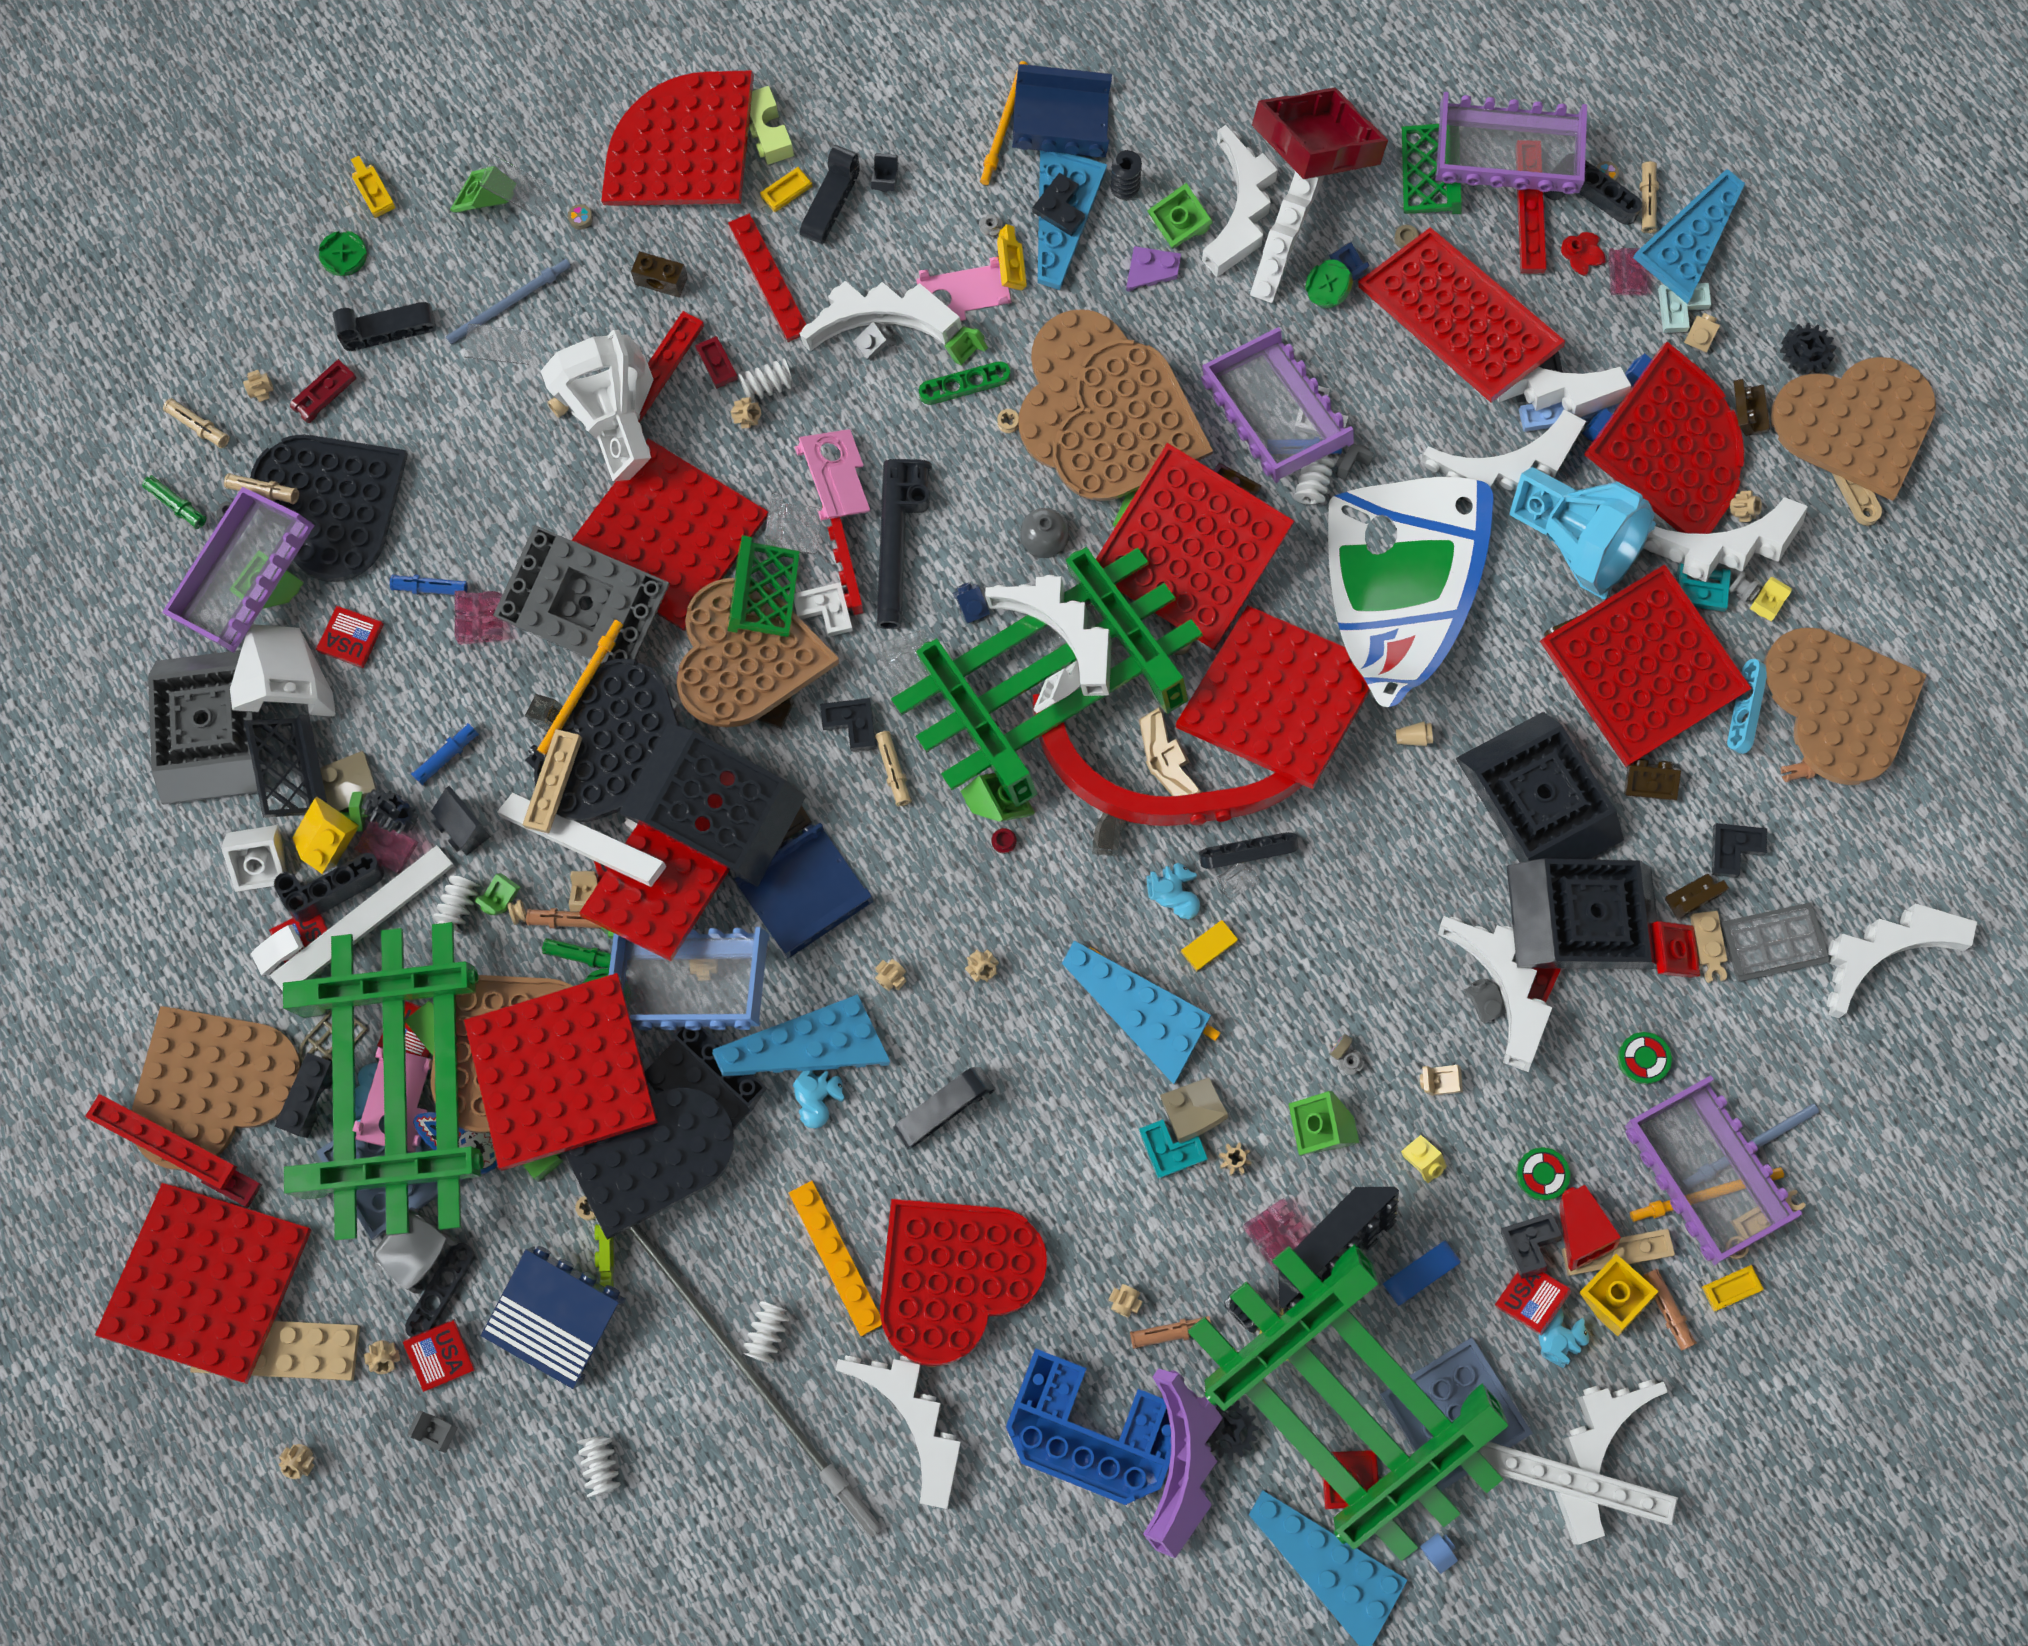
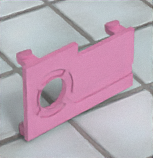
[916,256,1011,321]
[794,429,870,521]
[352,1047,433,1153]

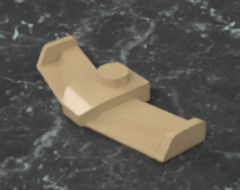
[1139,707,1202,796]

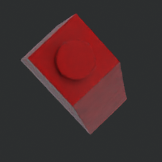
[1559,1185,1621,1271]

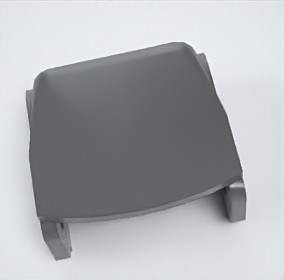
[373,1207,459,1294]

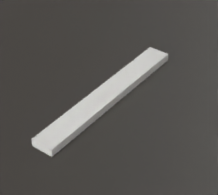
[497,793,666,887]
[270,845,454,991]
[1478,1442,1678,1525]

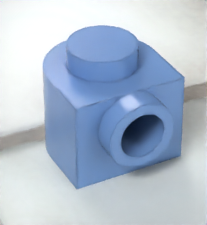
[1420,1533,1458,1574]

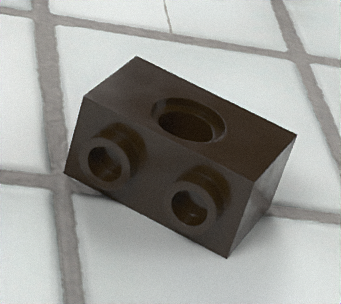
[631,251,688,298]

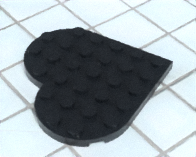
[250,434,408,582]
[534,659,679,822]
[564,1082,735,1240]

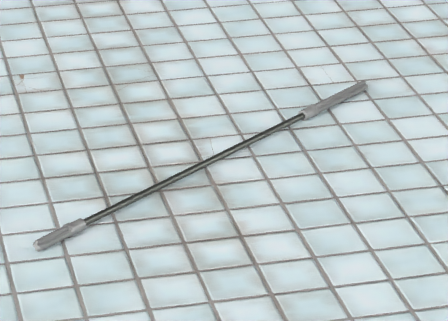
[629,1225,882,1538]

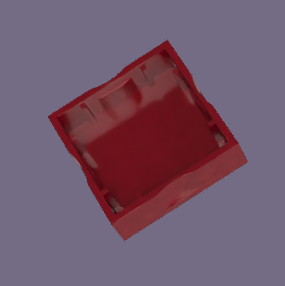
[1252,87,1388,179]

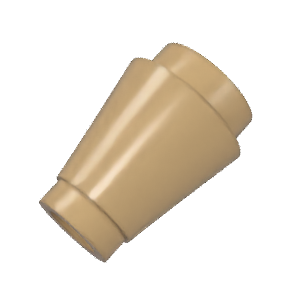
[1396,721,1433,746]

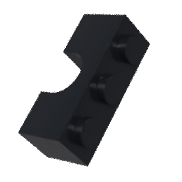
[274,1052,333,1138]

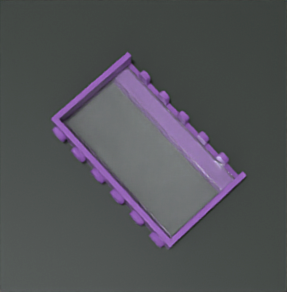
[1436,92,1587,194]
[1201,327,1354,483]
[162,487,315,653]
[1625,1075,1802,1266]

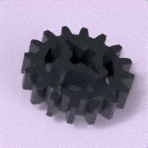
[1780,323,1836,375]
[361,789,418,834]
[1206,1400,1259,1460]

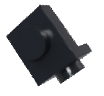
[871,153,898,192]

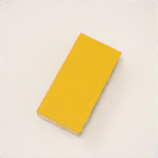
[760,167,813,212]
[1181,920,1238,972]
[1702,1265,1764,1311]

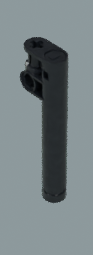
[876,459,932,629]

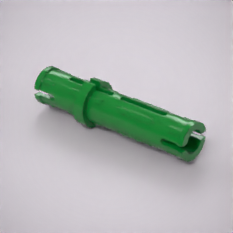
[142,475,207,529]
[542,938,611,969]

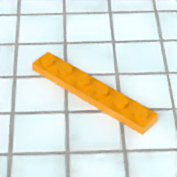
[789,1180,882,1337]

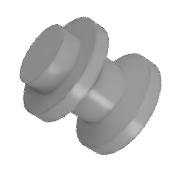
[1729,571,1760,602]

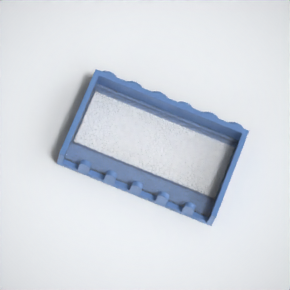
[609,927,770,1031]

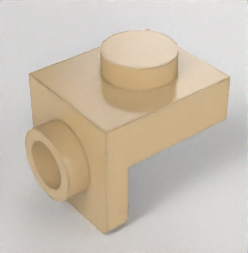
[1684,313,1720,352]
[569,871,598,912]
[1420,1065,1463,1096]

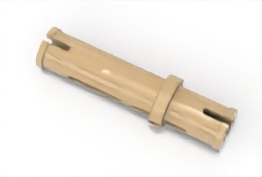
[1640,161,1659,233]
[163,398,230,449]
[224,473,299,504]
[875,731,912,807]

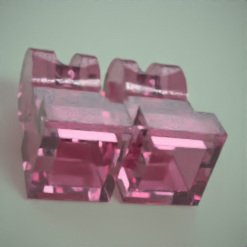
[455,591,503,645]
[1242,1198,1309,1270]

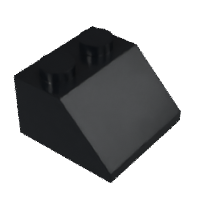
[431,785,491,856]

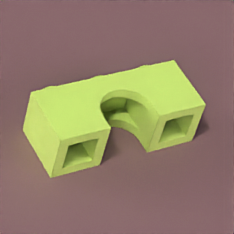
[749,86,794,165]

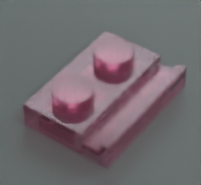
[1608,248,1648,296]
[354,821,419,874]

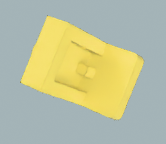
[1750,577,1792,622]
[1401,1135,1447,1183]

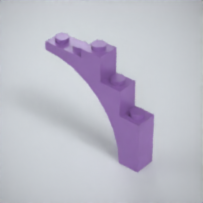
[1143,1368,1222,1558]

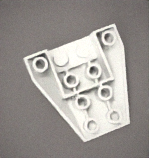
[230,624,336,716]

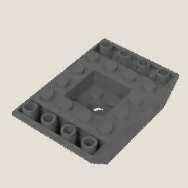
[493,525,670,663]
[148,650,264,805]

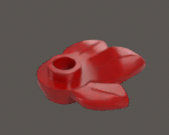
[1561,232,1606,276]

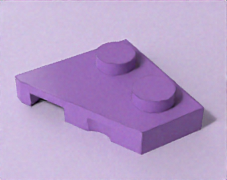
[1126,246,1181,292]

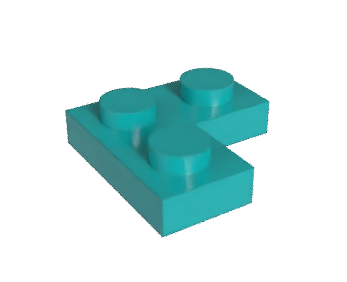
[1138,1119,1208,1179]

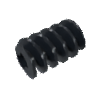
[1110,150,1142,200]

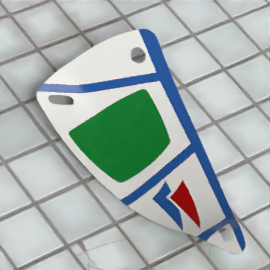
[1328,477,1493,707]

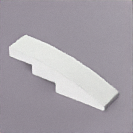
[1034,660,1080,713]

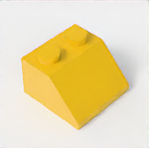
[292,797,359,874]
[1580,1254,1659,1337]

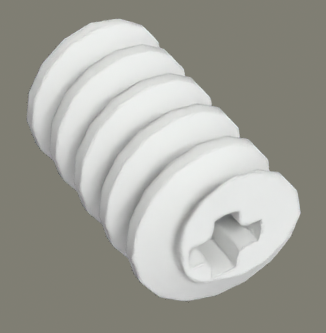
[738,358,792,402]
[1294,455,1335,505]
[432,876,479,934]
[742,1301,790,1363]
[577,1436,621,1497]

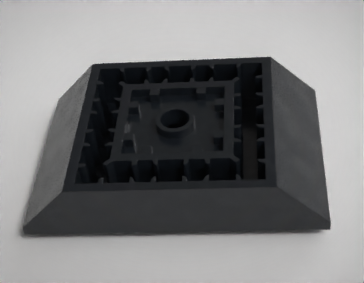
[1456,712,1624,863]
[1507,858,1658,969]
[1278,1187,1399,1317]

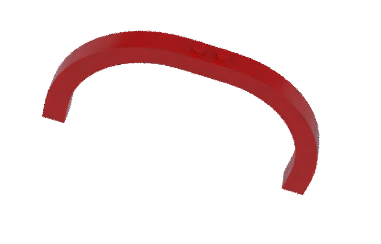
[1032,694,1303,826]

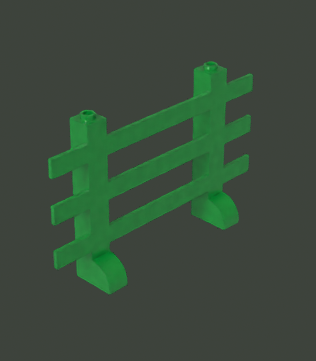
[891,547,1203,808]
[283,922,484,1241]
[1188,1244,1509,1561]

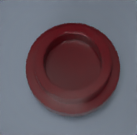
[991,828,1017,854]

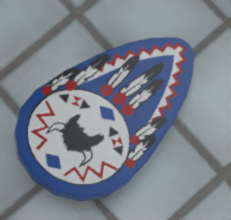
[413,1112,498,1174]

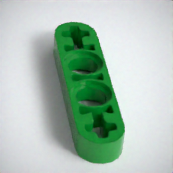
[919,361,1010,405]

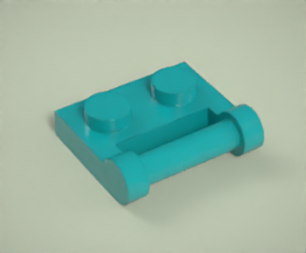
[1677,563,1731,612]

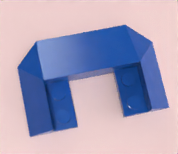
[1006,1348,1171,1505]

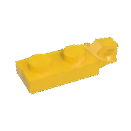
[350,155,396,218]
[997,224,1027,291]

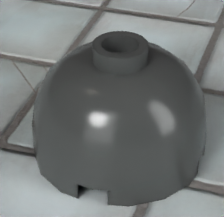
[1020,508,1069,558]

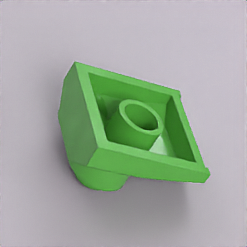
[1147,183,1213,249]

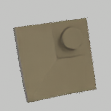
[320,751,377,813]
[1160,1077,1228,1143]

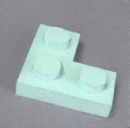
[1658,283,1711,333]

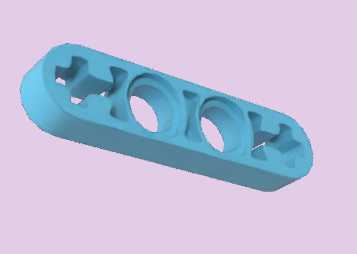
[1727,659,1767,754]

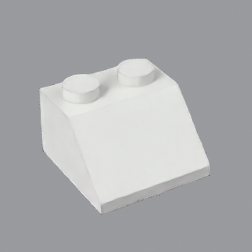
[221,825,286,892]

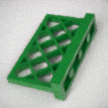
[1401,124,1462,214]
[727,535,800,637]

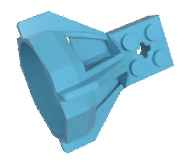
[1509,467,1656,599]

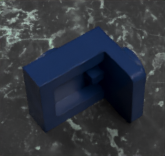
[1329,242,1370,281]
[952,582,990,624]

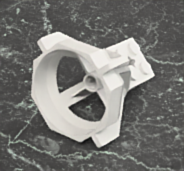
[541,330,653,481]

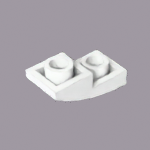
[251,925,303,976]

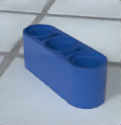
[1383,1240,1461,1306]

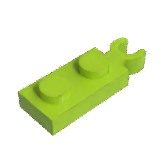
[594,1224,614,1287]

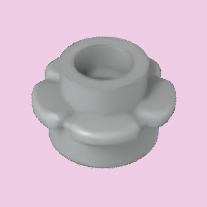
[979,214,1002,237]
[1338,1049,1364,1075]

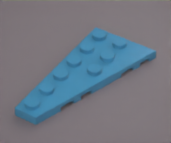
[1038,151,1107,290]
[1633,169,1745,304]
[1062,941,1212,1085]
[712,994,890,1076]
[1248,1490,1407,1646]

